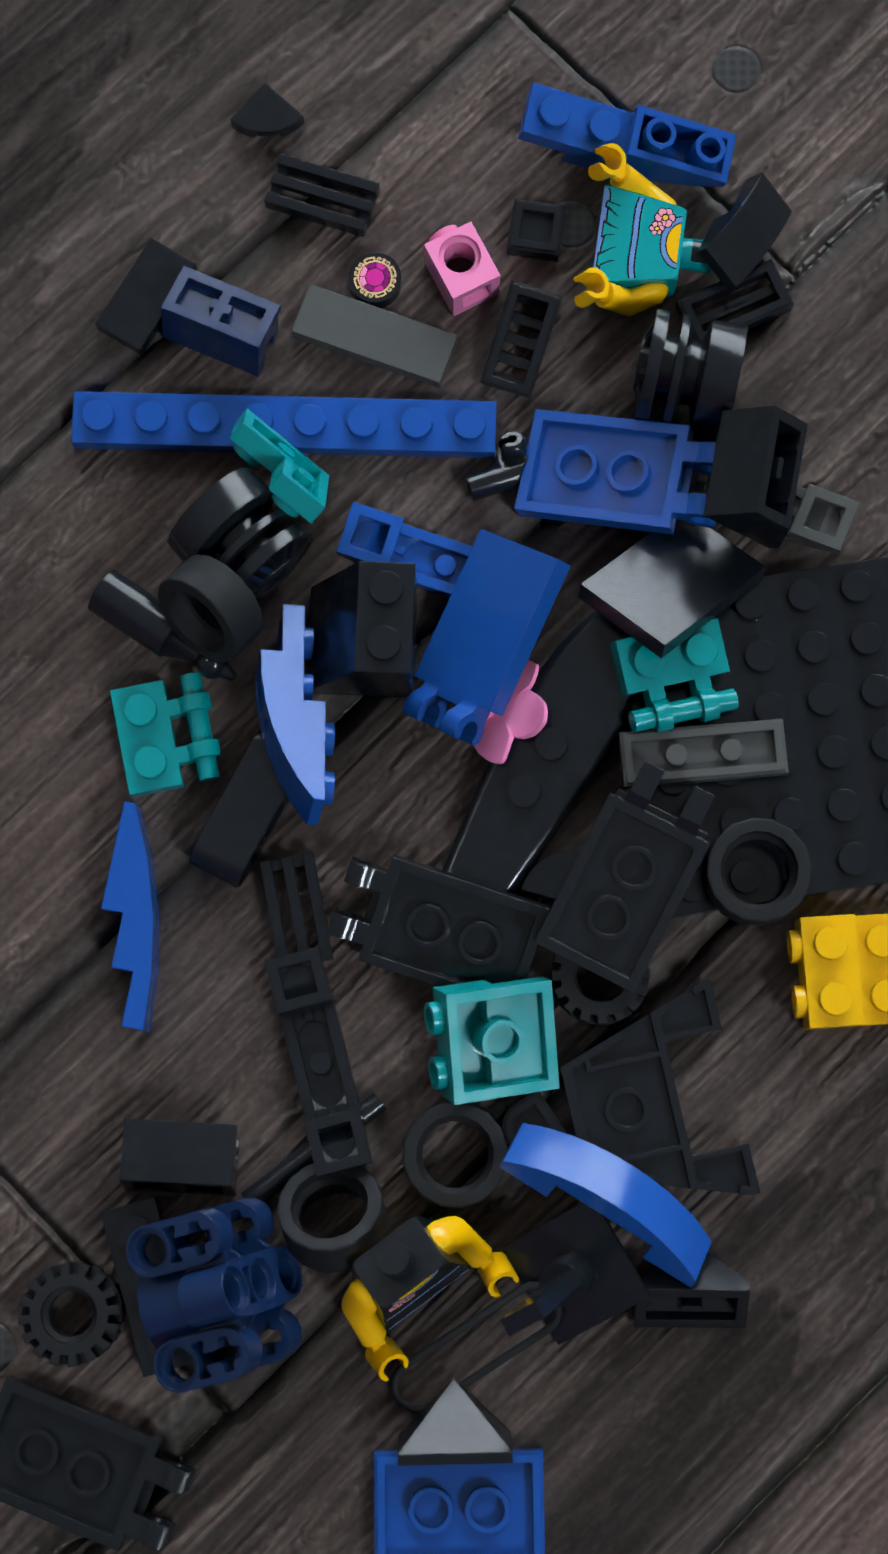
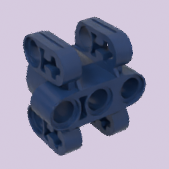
[126,1197,303,1393]

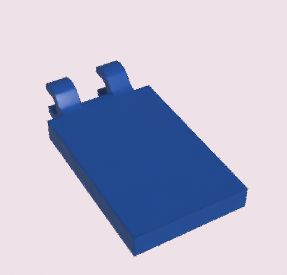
[514,409,716,535]
[402,529,571,746]

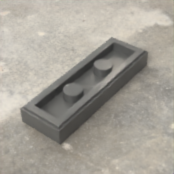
[291,284,458,388]
[618,718,789,789]

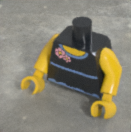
[341,1216,519,1382]

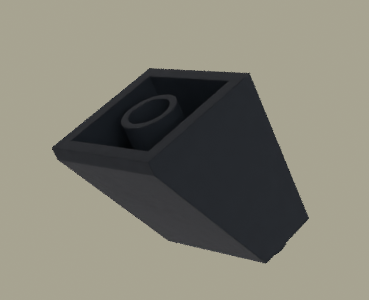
[307,561,418,697]

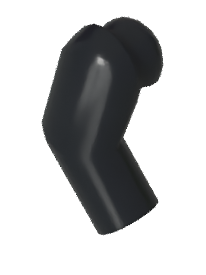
[465,431,529,501]

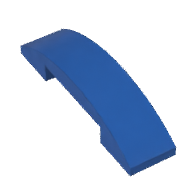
[336,502,473,598]
[499,1123,712,1288]

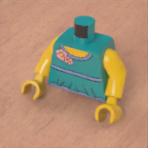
[574,143,710,316]

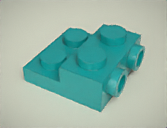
[424,976,560,1105]

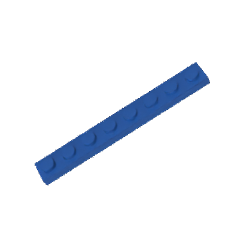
[71,391,497,458]

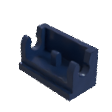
[161,266,281,377]

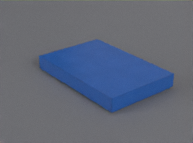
[374,1448,545,1554]

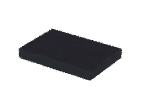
[578,519,766,658]

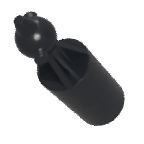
[88,570,237,681]

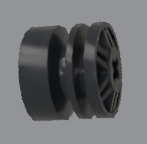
[633,309,748,436]
[167,468,313,601]

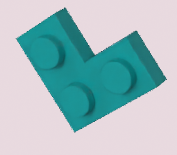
[230,408,330,524]

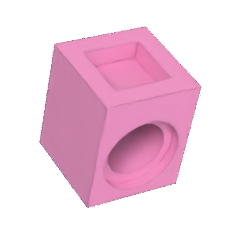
[424,222,500,317]

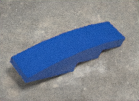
[101,801,160,1033]

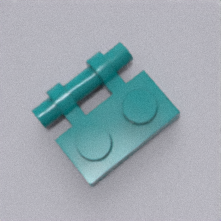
[610,618,739,733]
[110,673,222,798]

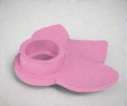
[474,660,548,764]

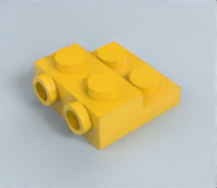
[787,913,888,1030]

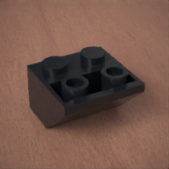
[704,405,808,549]

